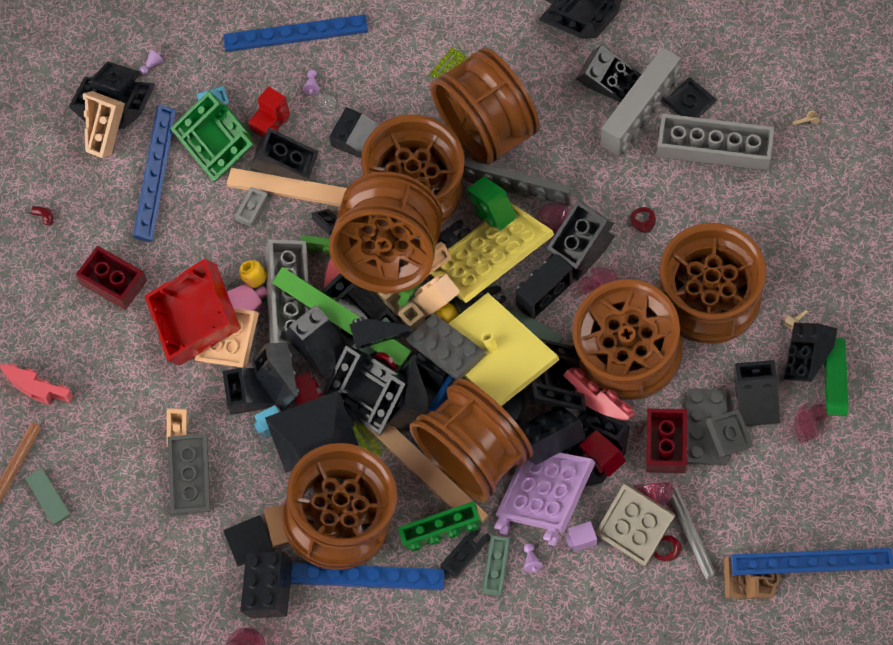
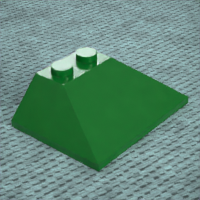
[170,91,254,182]

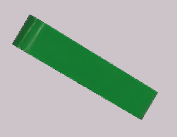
[824,337,848,417]

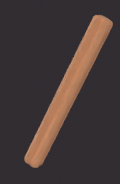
[0,423,41,503]

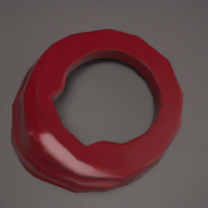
[631,207,656,233]
[375,352,396,370]
[653,535,682,562]

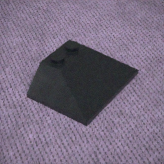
[539,0,622,39]
[70,77,155,129]
[306,273,400,347]
[530,338,586,412]
[322,345,407,435]
[265,390,359,473]
[560,406,630,487]

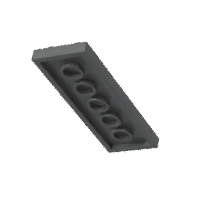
[463,159,572,206]

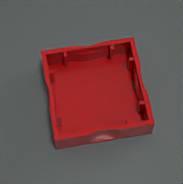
[144,259,241,365]

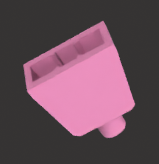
[227,284,267,314]

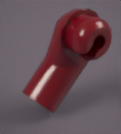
[31,206,54,225]

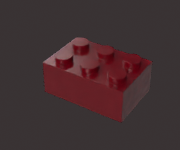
[75,245,147,310]
[646,408,687,473]

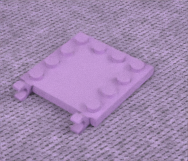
[495,453,595,546]

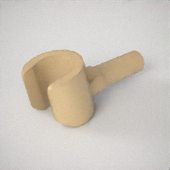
[793,110,820,126]
[784,309,808,329]

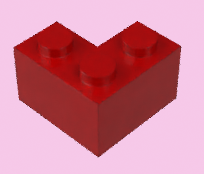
[249,86,290,137]

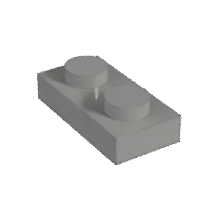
[234,187,268,227]

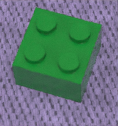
[467,177,517,231]

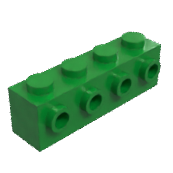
[398,501,483,552]

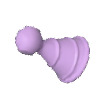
[139,50,164,75]
[302,69,320,95]
[523,543,543,573]

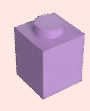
[565,521,597,552]

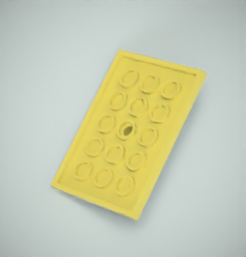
[429,202,554,303]
[448,293,559,406]

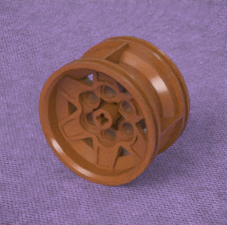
[430,47,540,165]
[361,114,464,224]
[329,172,443,293]
[658,223,766,344]
[572,279,683,400]
[409,378,533,503]
[282,443,397,570]

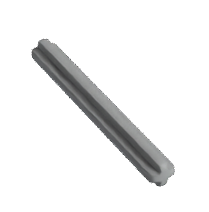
[667,487,716,579]

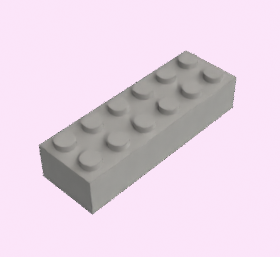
[601,47,682,156]
[657,114,774,170]
[265,239,309,354]

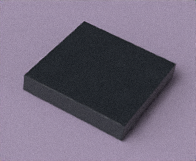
[89,61,139,97]
[664,77,717,118]
[223,515,275,567]

